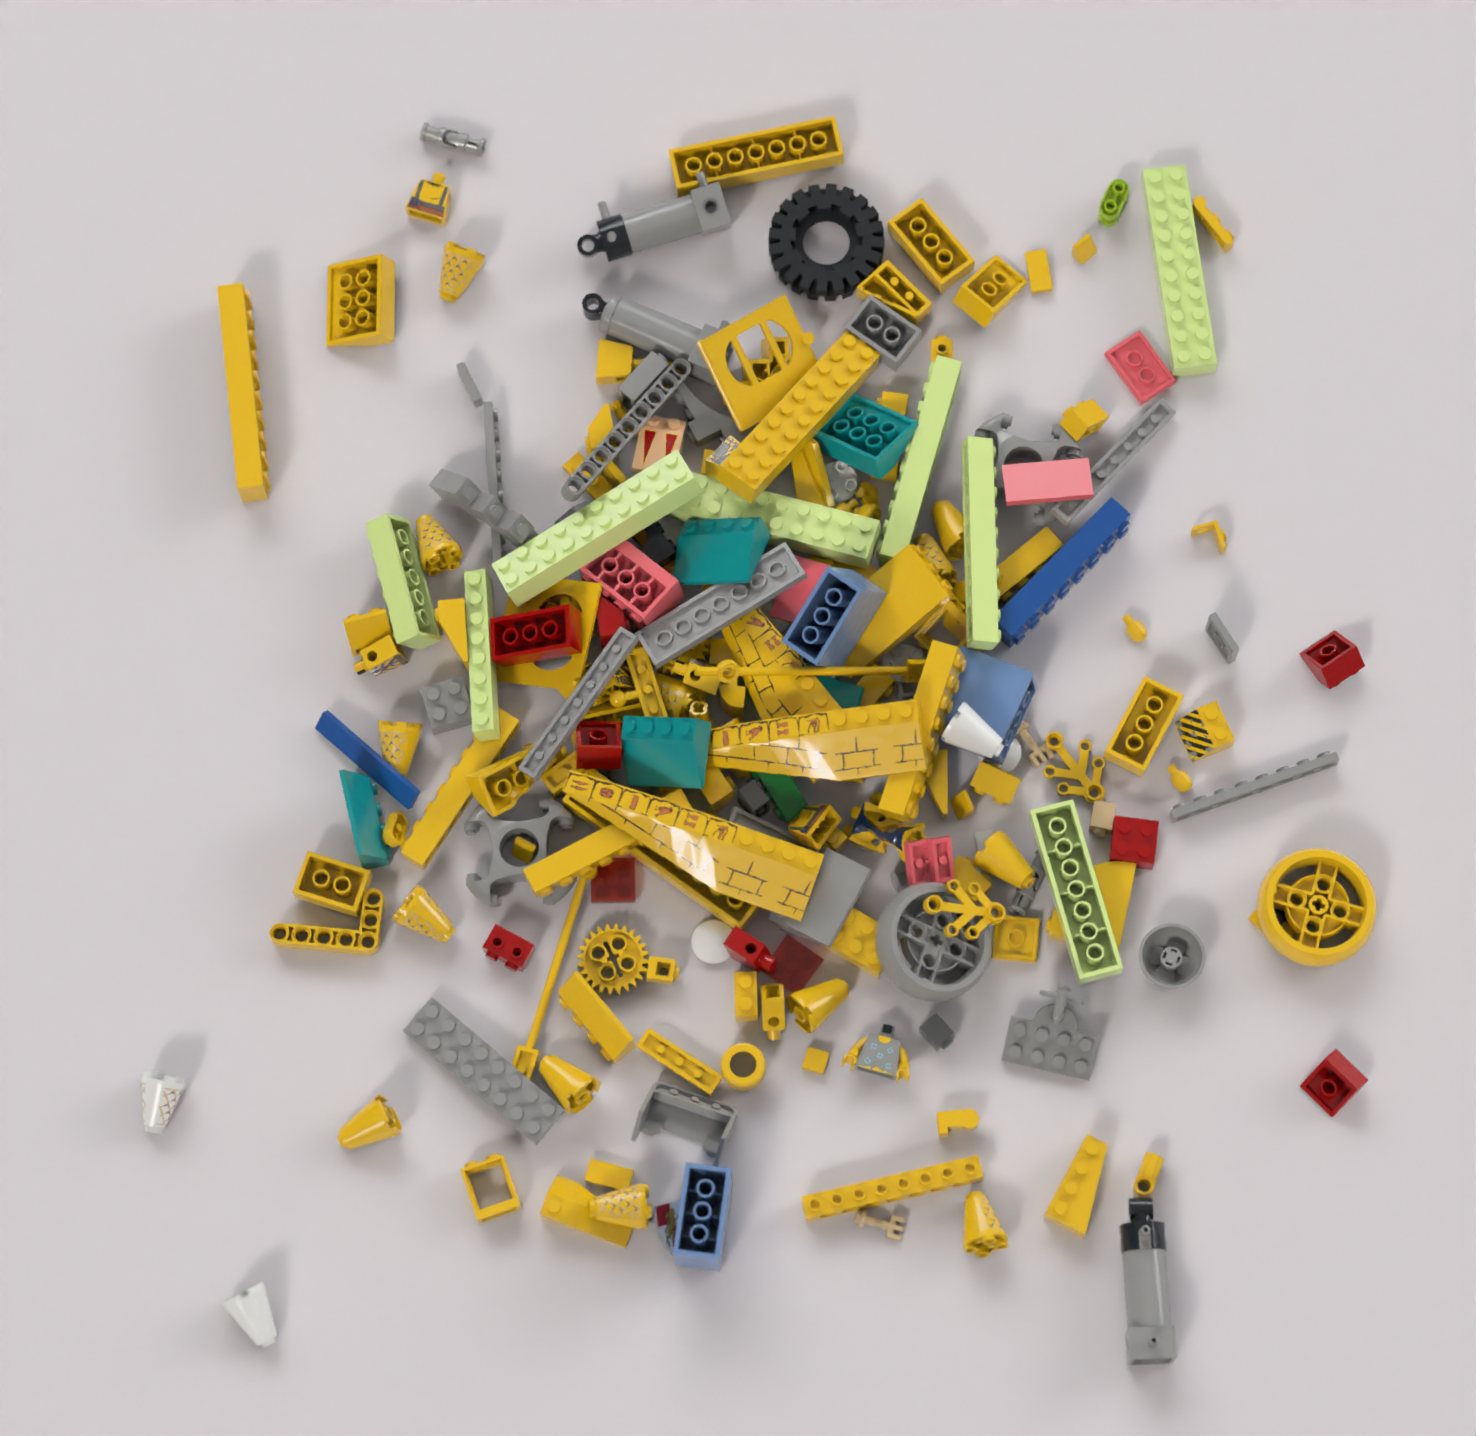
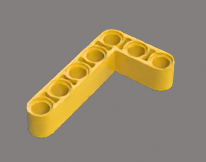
[269,888,385,956]

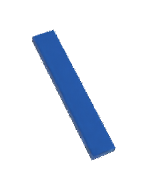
[315,710,421,810]

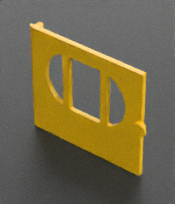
[696,294,817,432]
[496,577,603,691]

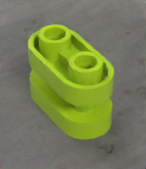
[1098,179,1129,227]

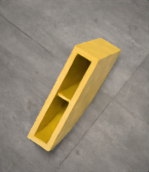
[1045,861,1136,950]

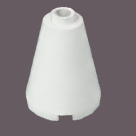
[940,702,1004,758]
[222,1281,277,1348]

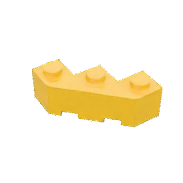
[722,337,790,405]

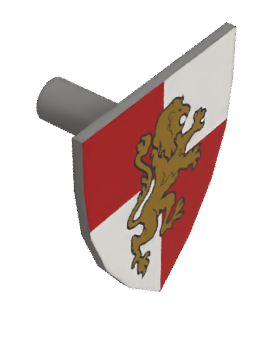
[649,1200,681,1255]

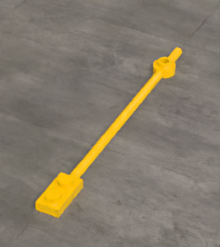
[694,659,926,683]
[512,866,598,1081]

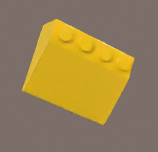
[326,254,395,347]

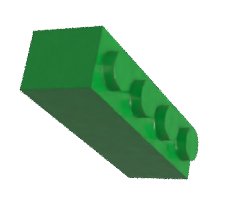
[750,772,809,822]

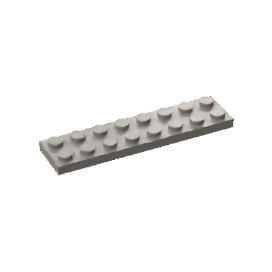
[635,542,807,669]
[403,997,565,1145]

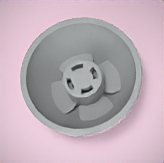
[1139,923,1206,989]

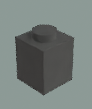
[919,1013,954,1051]

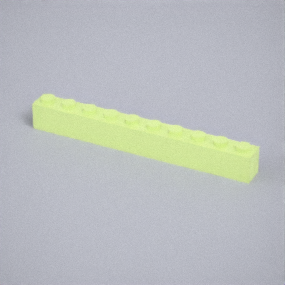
[961,436,1001,650]

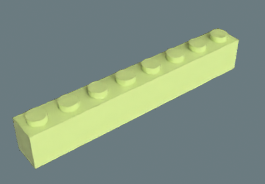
[464,569,500,742]

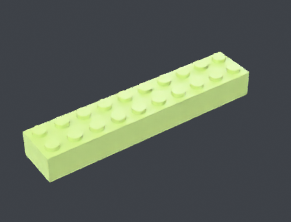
[1141,165,1217,377]
[876,355,962,567]
[491,449,703,607]
[664,472,882,570]

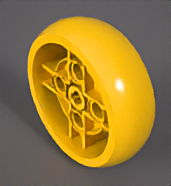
[1257,848,1377,967]

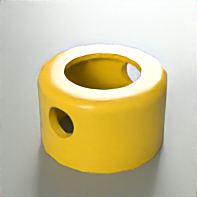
[721,1043,765,1091]

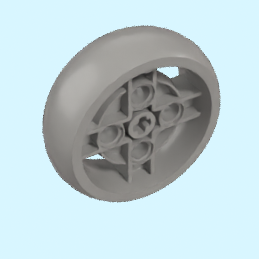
[875,882,992,1002]

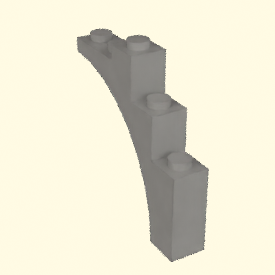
[674,383,760,448]
[429,469,538,548]

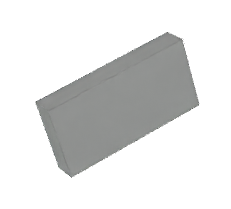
[456,362,483,408]

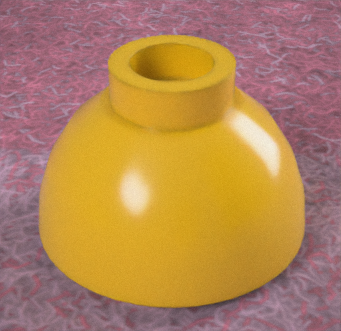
[853,504,881,520]

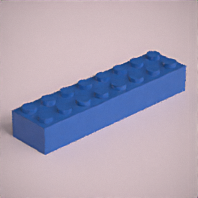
[998,497,1131,648]

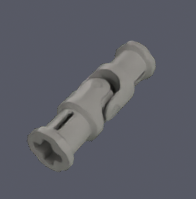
[420,122,486,157]
[1007,849,1046,917]

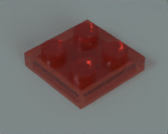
[591,857,636,904]
[762,934,824,993]

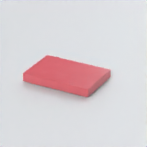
[1104,330,1177,405]
[770,555,832,623]

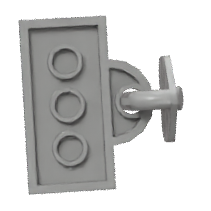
[1001,985,1099,1081]

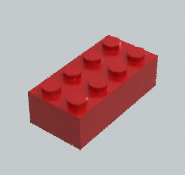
[490,604,582,667]

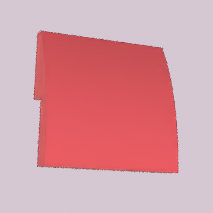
[903,836,955,886]

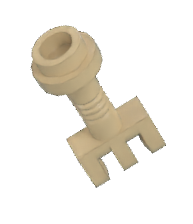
[1016,721,1054,769]
[854,1209,906,1241]

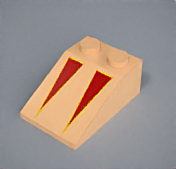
[631,415,687,473]

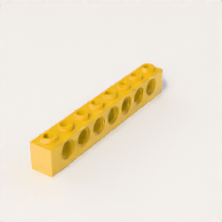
[801,1155,983,1223]

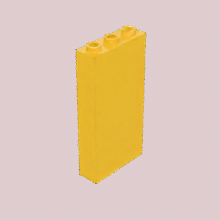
[843,544,955,679]

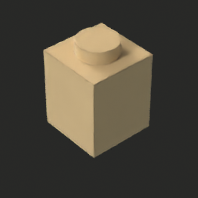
[1089,800,1116,837]

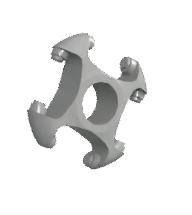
[974,413,1082,527]
[464,796,577,908]

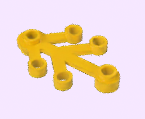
[1043,731,1105,804]
[923,879,1005,940]

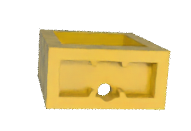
[914,596,967,651]
[460,1153,522,1224]

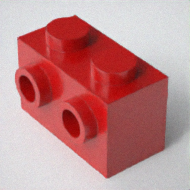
[482,924,536,972]

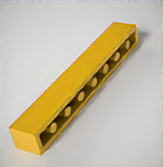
[400,708,521,870]
[523,788,692,898]

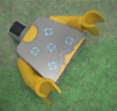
[841,1024,910,1084]

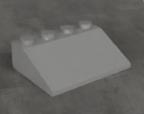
[768,846,873,948]

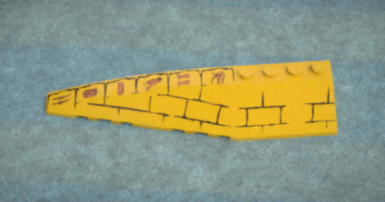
[701,584,842,784]
[706,699,927,782]
[562,770,824,922]

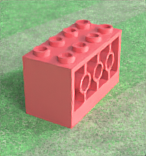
[580,540,685,631]

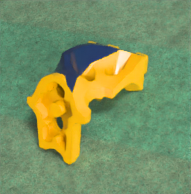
[842,802,927,862]

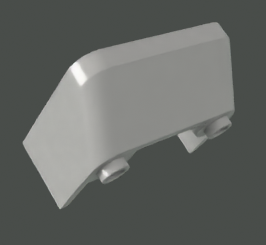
[631,1082,738,1167]

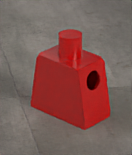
[723,926,777,973]

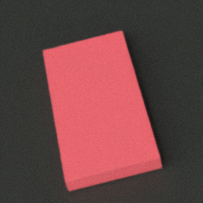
[1002,458,1094,506]

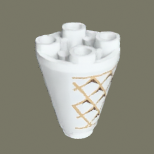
[140,1070,186,1134]

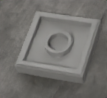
[1205,612,1239,664]

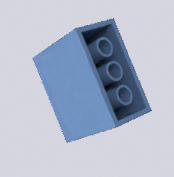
[781,566,888,667]
[939,645,1038,765]
[673,1162,733,1272]

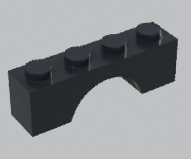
[642,522,677,567]

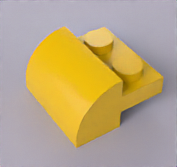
[719,665,746,720]

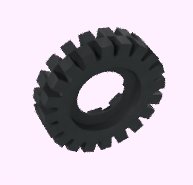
[768,183,884,301]

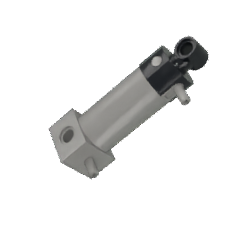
[577,171,731,262]
[1119,1197,1177,1366]

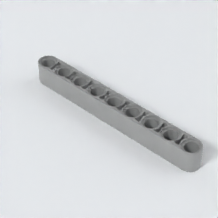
[561,358,691,502]

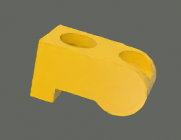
[936,1109,979,1138]

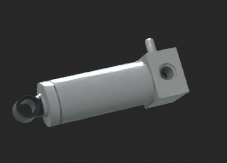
[582,293,734,387]

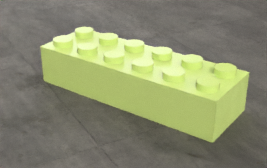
[366,513,442,650]

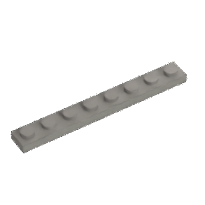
[1050,398,1176,526]
[483,401,506,573]
[518,626,640,782]
[1169,751,1340,824]

